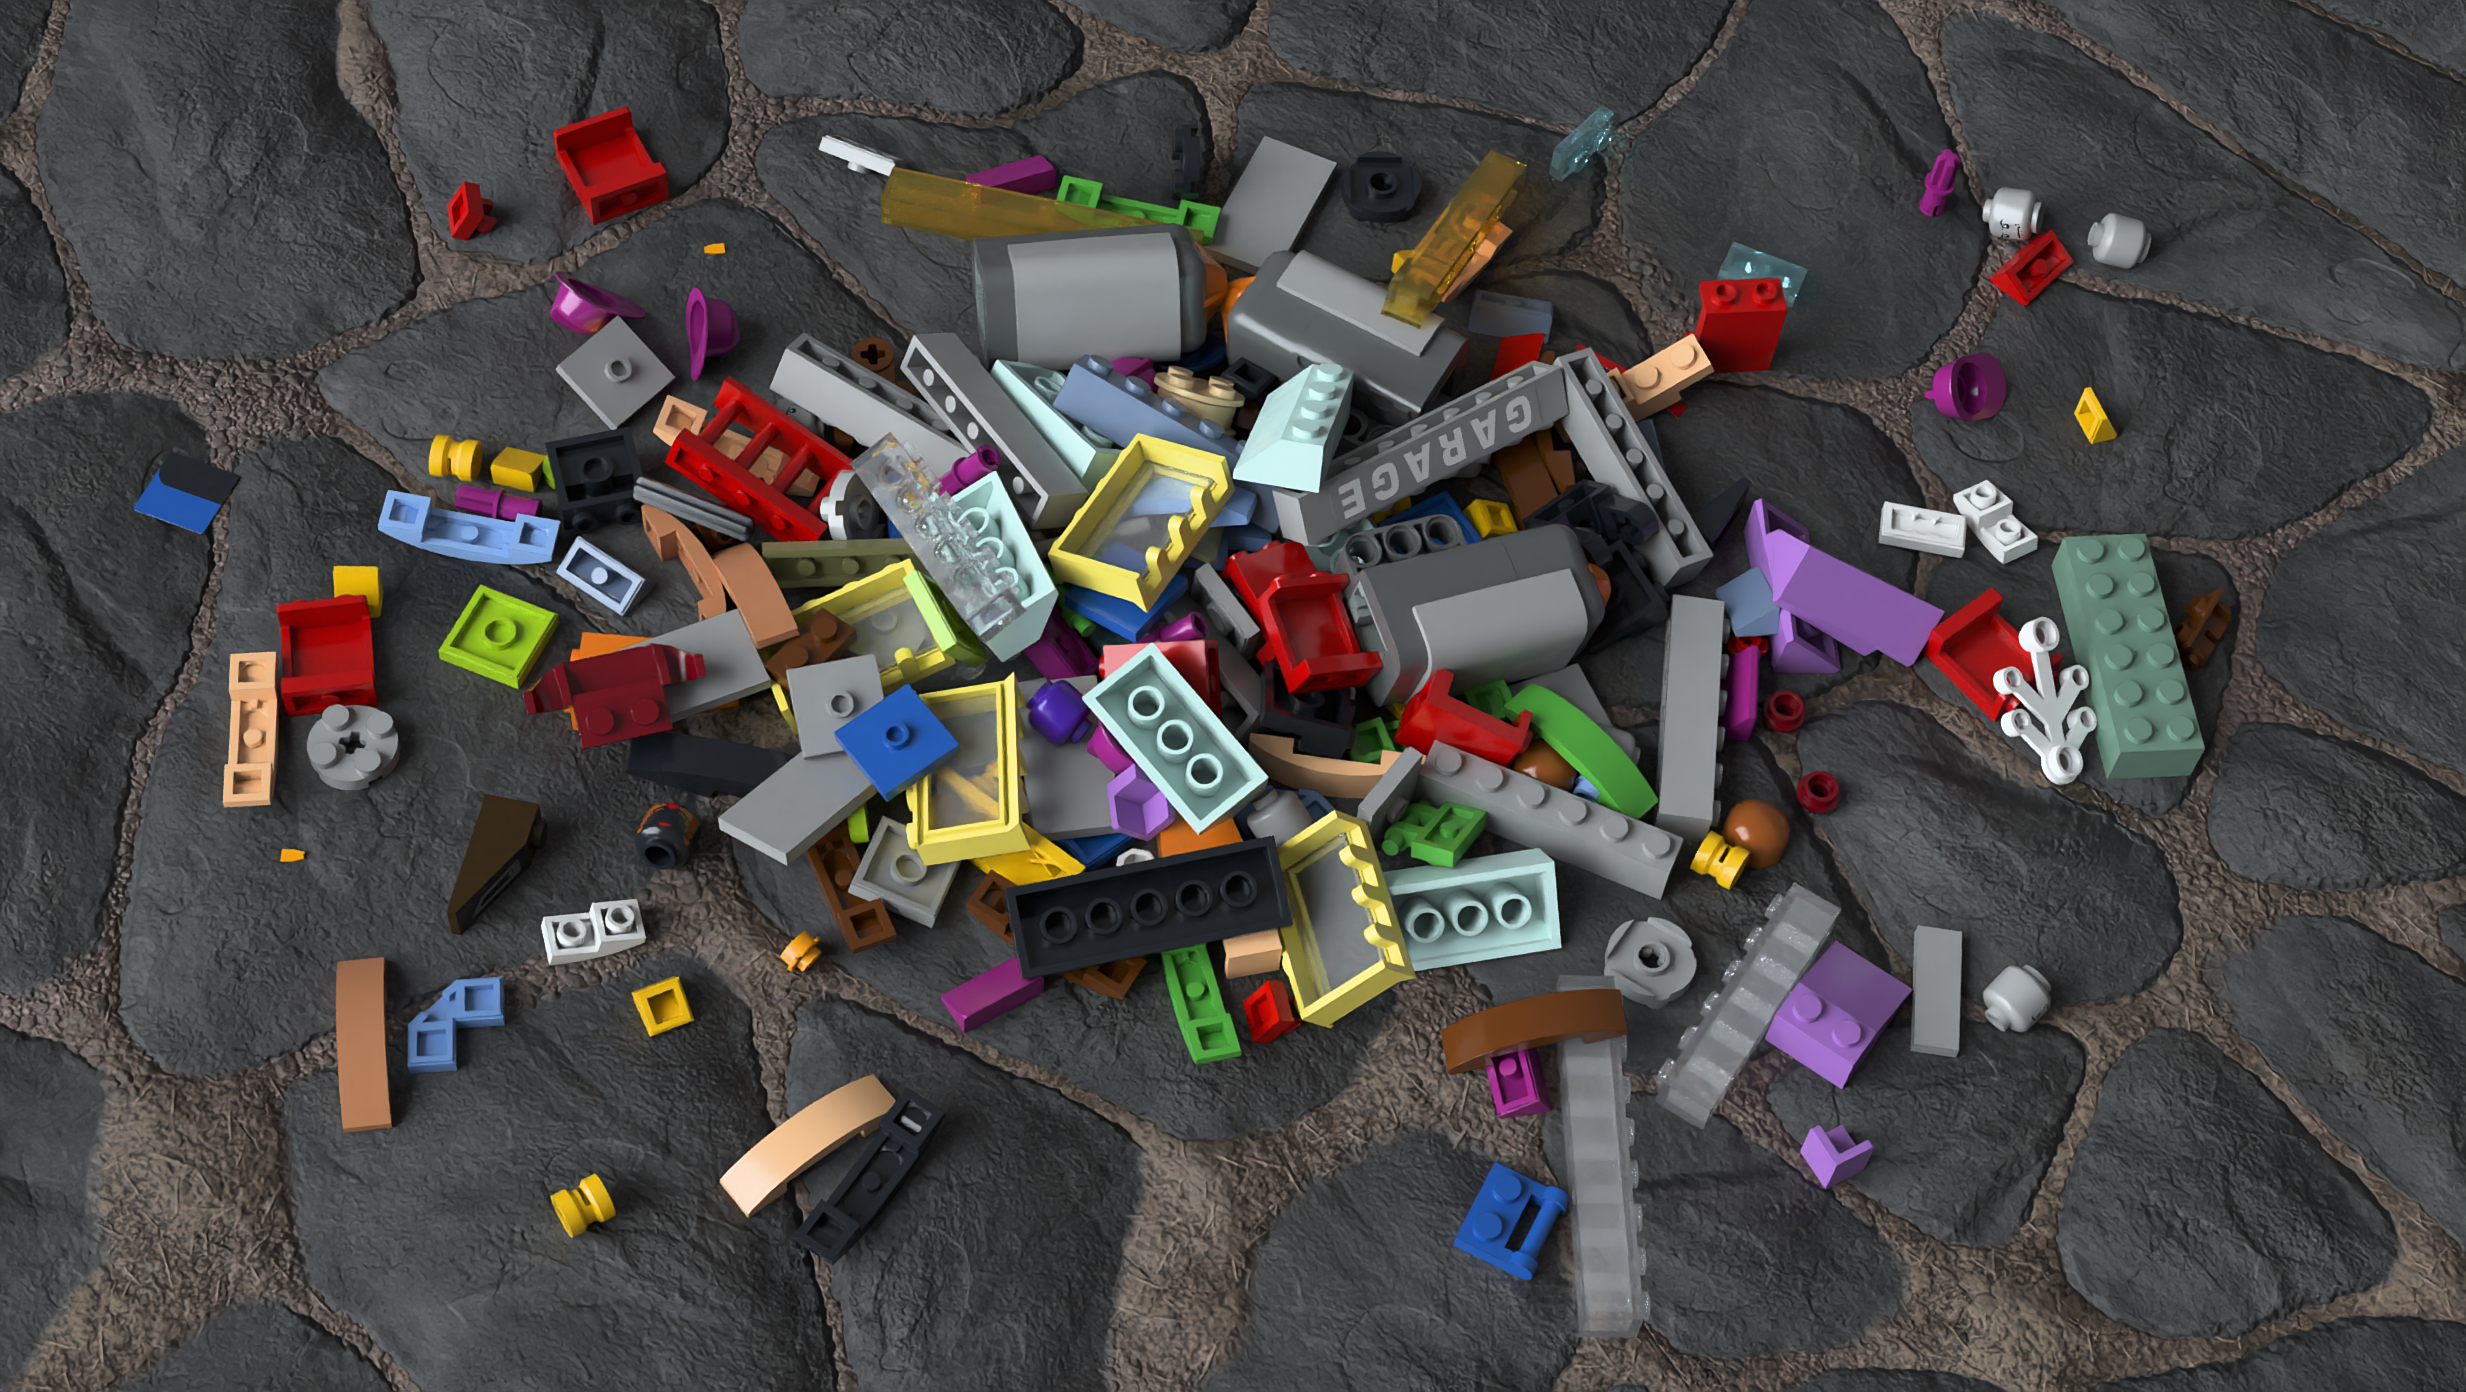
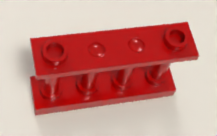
[665,376,870,542]

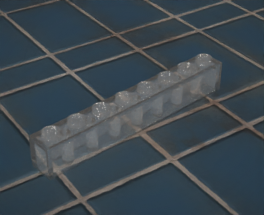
[1554,975,1650,1338]

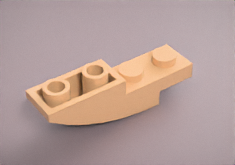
[1554,333,1714,443]

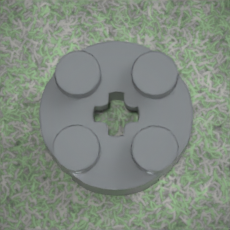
[820,470,886,540]
[307,704,400,790]
[1604,917,1697,1009]

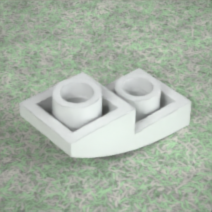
[1953,480,2038,565]
[541,899,646,966]

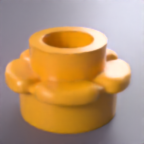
[780,930,822,973]

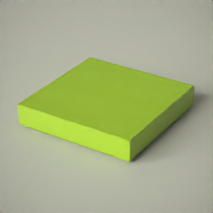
[903,570,987,669]
[438,584,560,689]

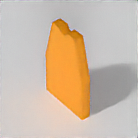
[704,243,725,255]
[280,849,305,862]

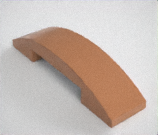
[641,504,727,622]
[709,542,799,649]
[336,957,393,1133]

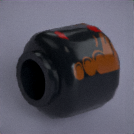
[635,802,701,870]

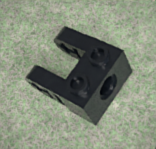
[1522,479,1659,570]

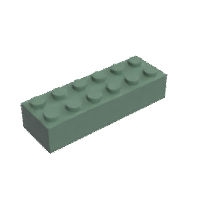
[2051,534,2205,780]

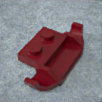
[523,643,707,750]

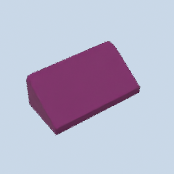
[966,155,1056,209]
[1023,604,1099,680]
[1718,645,1760,742]
[941,956,1044,1034]
[1486,1047,1552,1119]

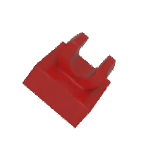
[447,181,497,241]
[1243,980,1302,1044]

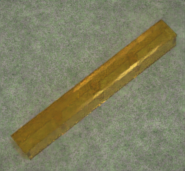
[1381,149,1527,329]
[881,167,1204,246]

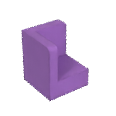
[1106,764,1175,842]
[1800,1125,1875,1189]

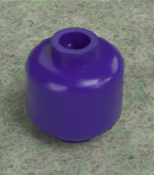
[1026,680,1093,746]

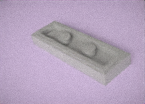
[1910,925,1962,1058]

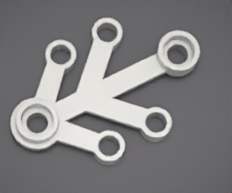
[1993,617,2097,785]

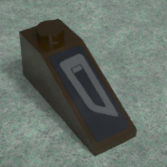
[447,794,548,935]

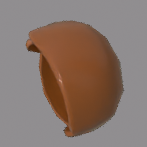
[1511,738,1578,793]
[1721,798,1791,869]

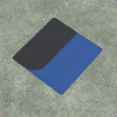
[134,452,239,534]

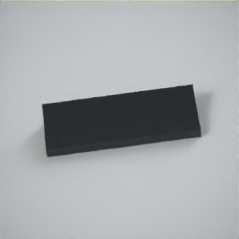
[1002,835,1293,981]

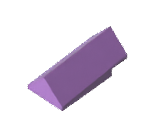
[1743,498,1841,673]
[1772,530,1945,667]

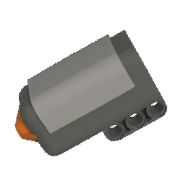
[971,223,1228,371]
[1220,250,1470,458]
[1334,514,1611,708]

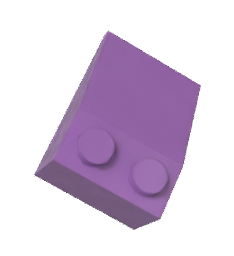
[1765,941,1913,1089]

